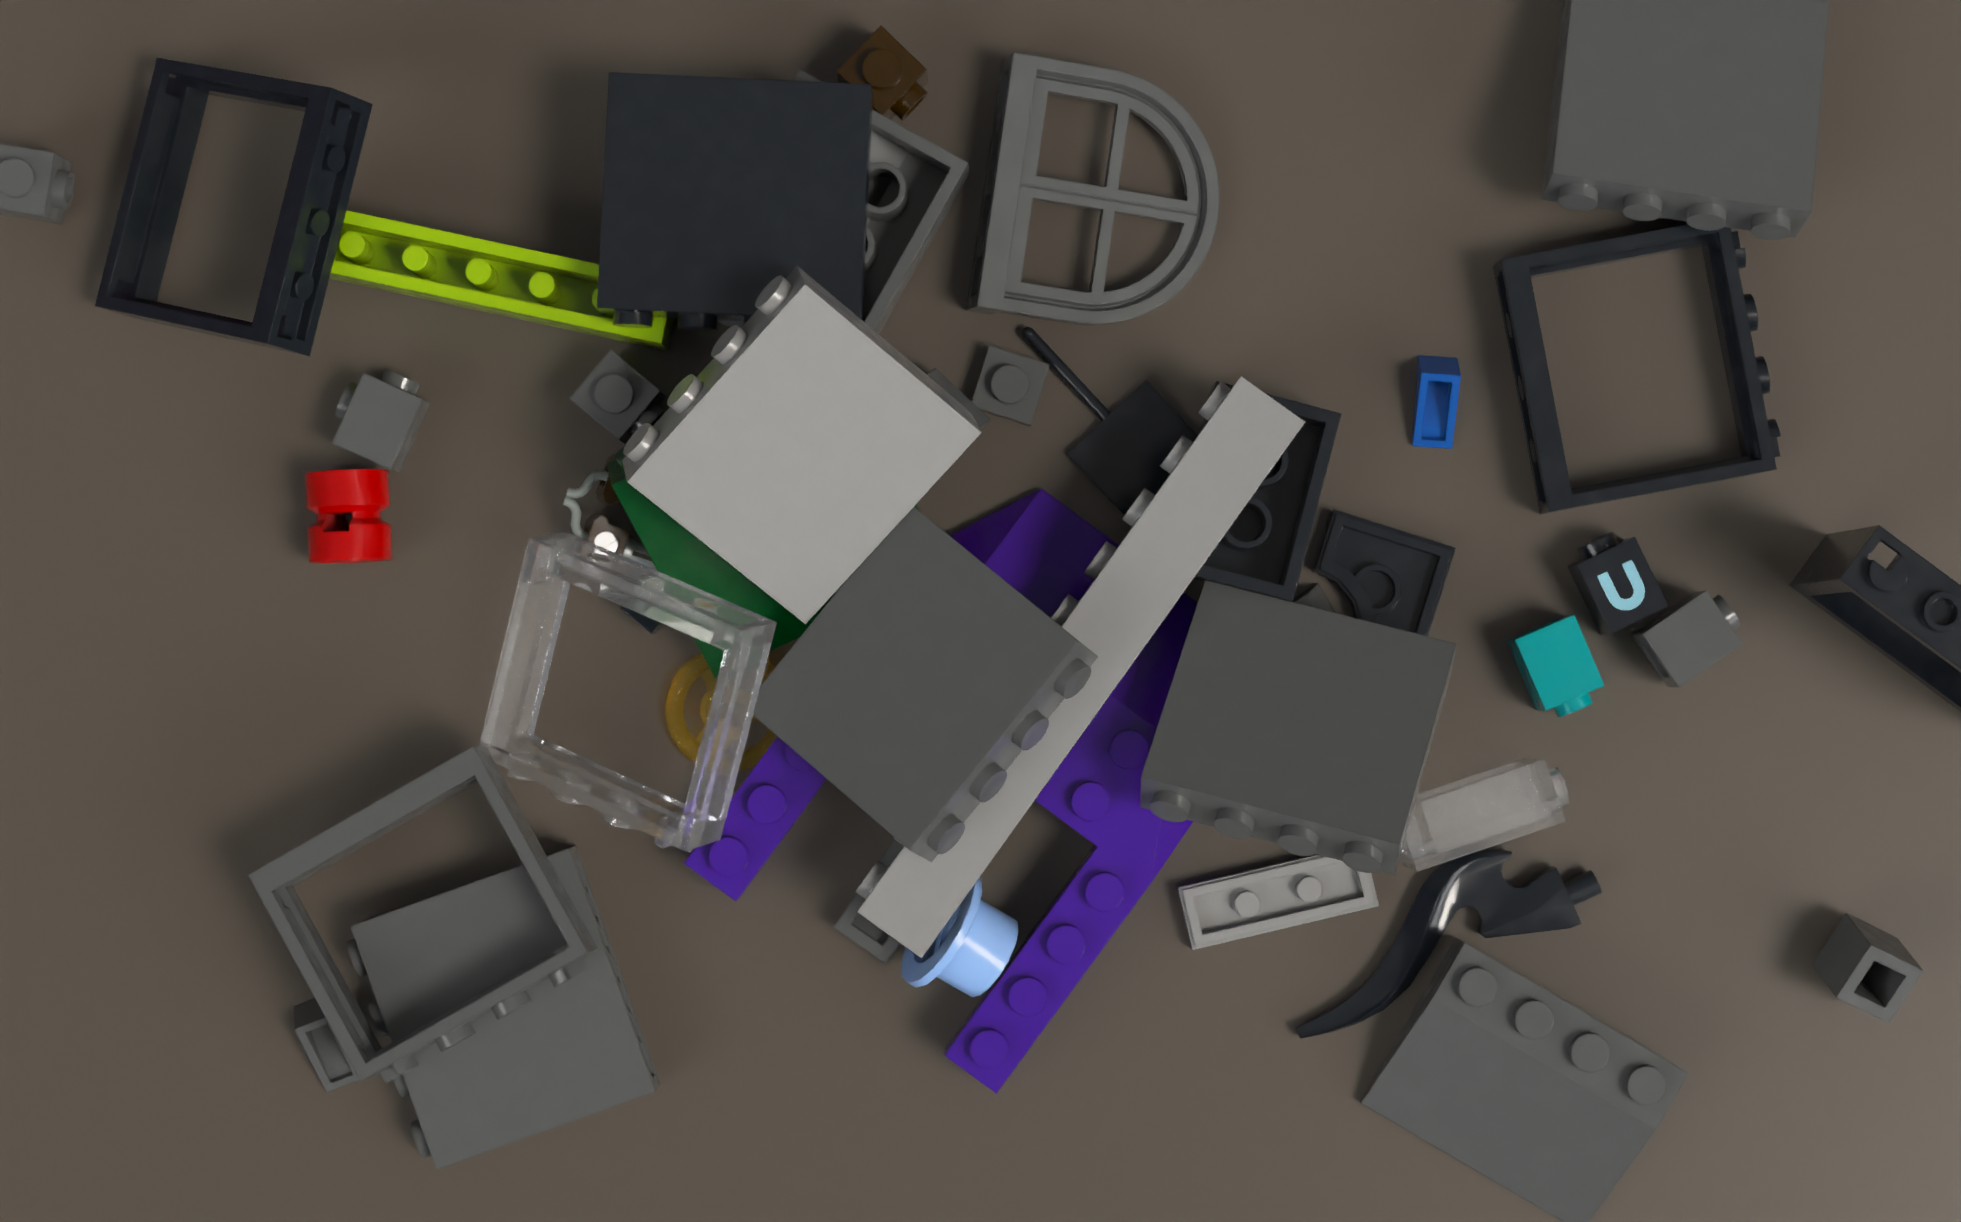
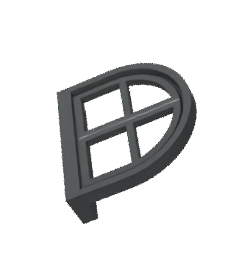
[966,52,1220,326]

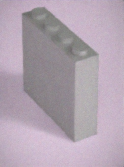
[622,266,982,624]

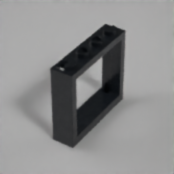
[95,58,373,356]
[1493,224,1781,515]
[1789,525,1961,712]

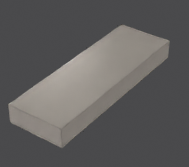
[1177,854,1379,950]

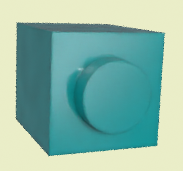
[1506,615,1605,717]

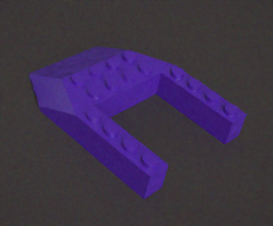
[684,488,1197,1094]

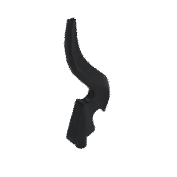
[1295,850,1602,1039]

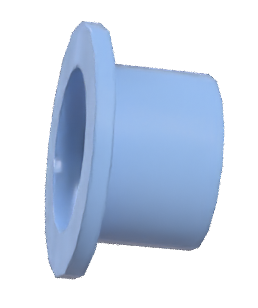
[901,878,1019,997]

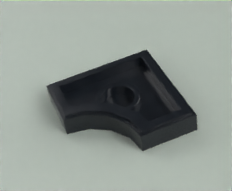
[1314,510,1456,636]

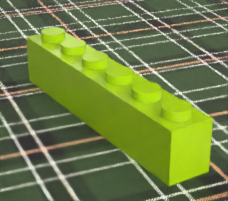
[329,210,675,351]

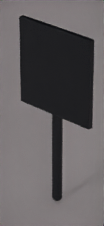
[1022,327,1198,515]

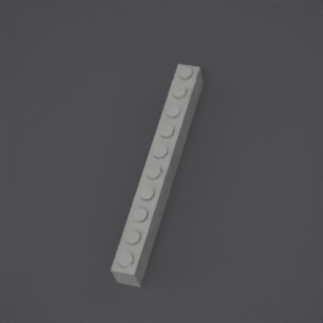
[855,376,1305,958]

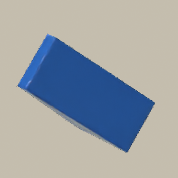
[1412,355,1461,449]

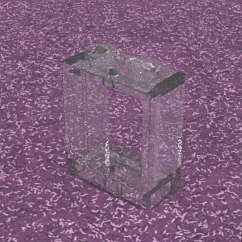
[1400,756,1570,872]

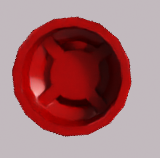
[305,469,393,564]

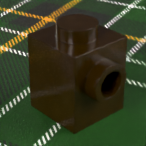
[836,25,928,120]

